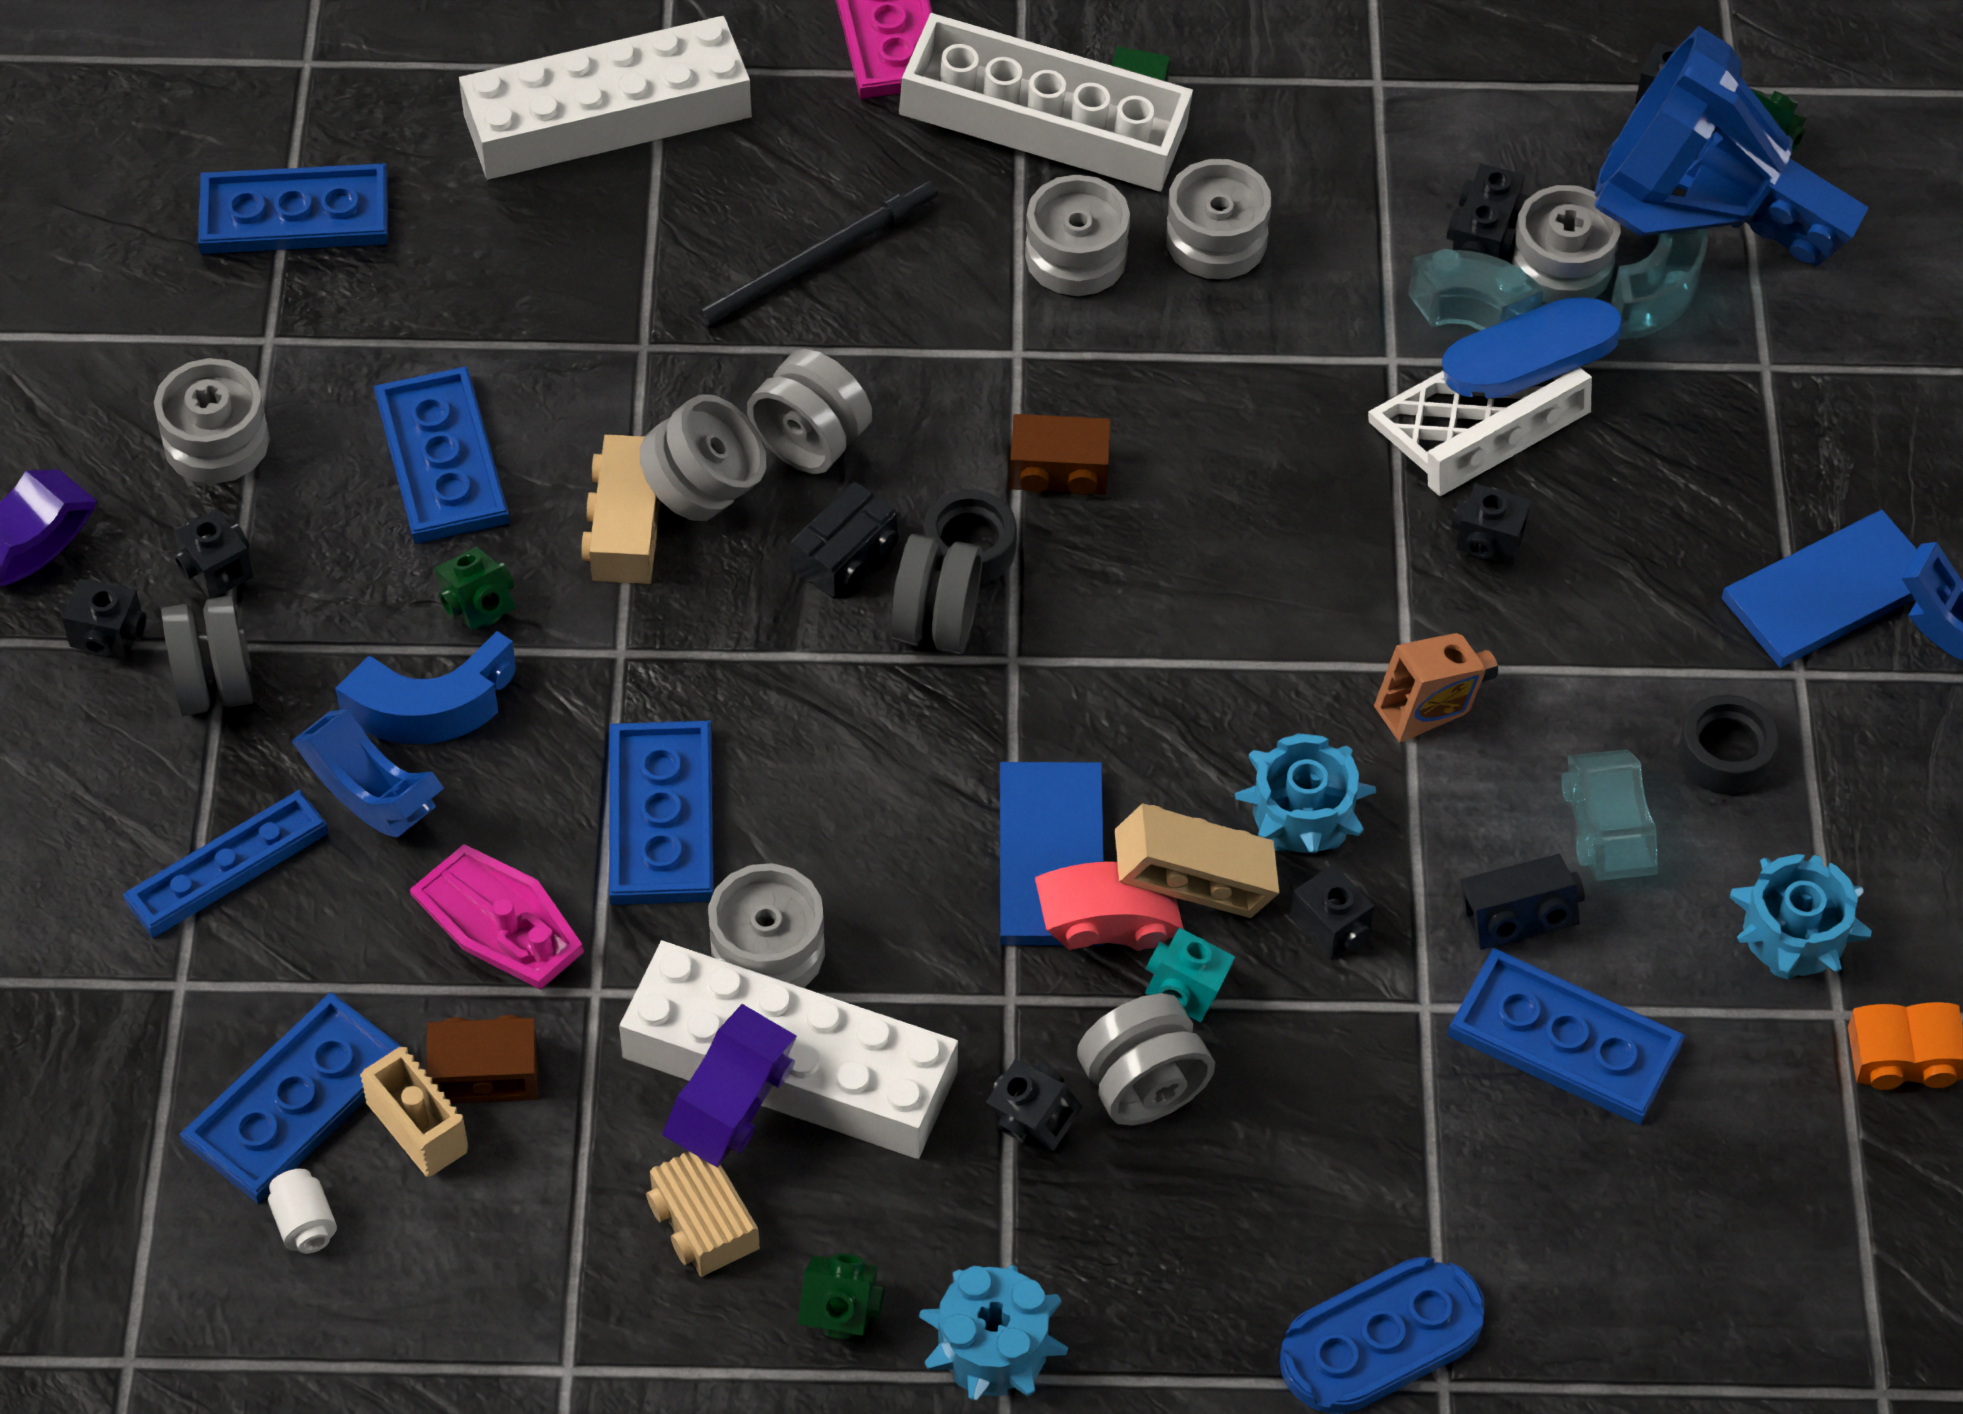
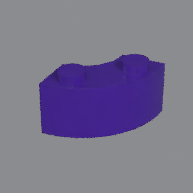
[0,469,98,587]
[662,1004,797,1168]

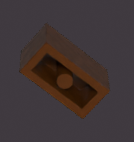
[1010,414,1110,495]
[426,1015,538,1104]

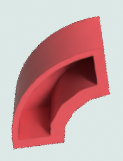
[1035,862,1184,951]

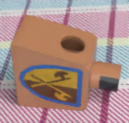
[1374,633,1498,743]

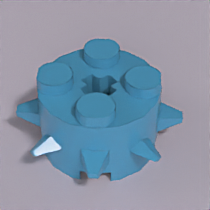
[1235,733,1376,853]
[1729,854,1872,979]
[919,1265,1068,1401]

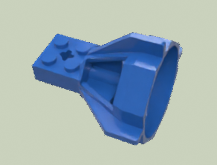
[1594,26,1869,266]

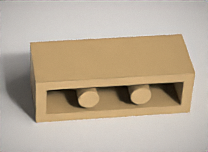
[582,435,661,584]
[1115,803,1279,918]

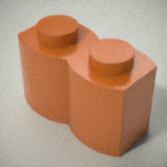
[1848,1002,1963,1090]

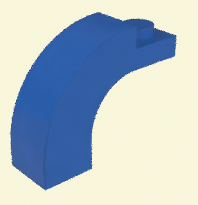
[1901,542,1963,661]
[335,631,516,744]
[292,709,444,837]

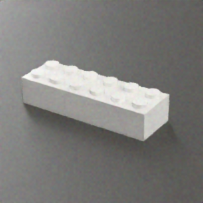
[899,13,1193,192]
[459,16,752,180]
[619,940,958,1160]

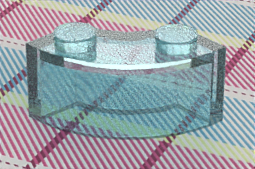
[1611,229,1708,339]
[1408,249,1544,330]
[1562,749,1658,881]

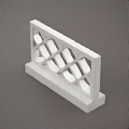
[1368,367,1592,496]

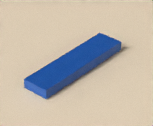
[123,789,329,939]

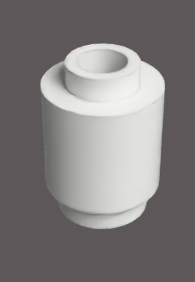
[268,1169,337,1254]

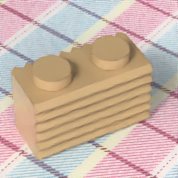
[360,1047,468,1177]
[646,1152,760,1277]

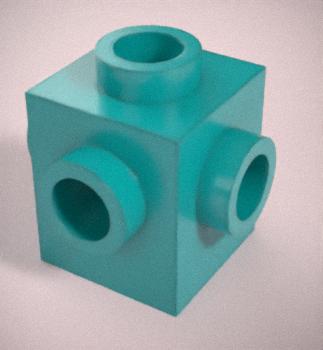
[1145,927,1235,1023]

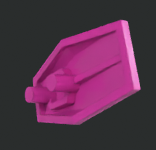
[410,844,584,990]

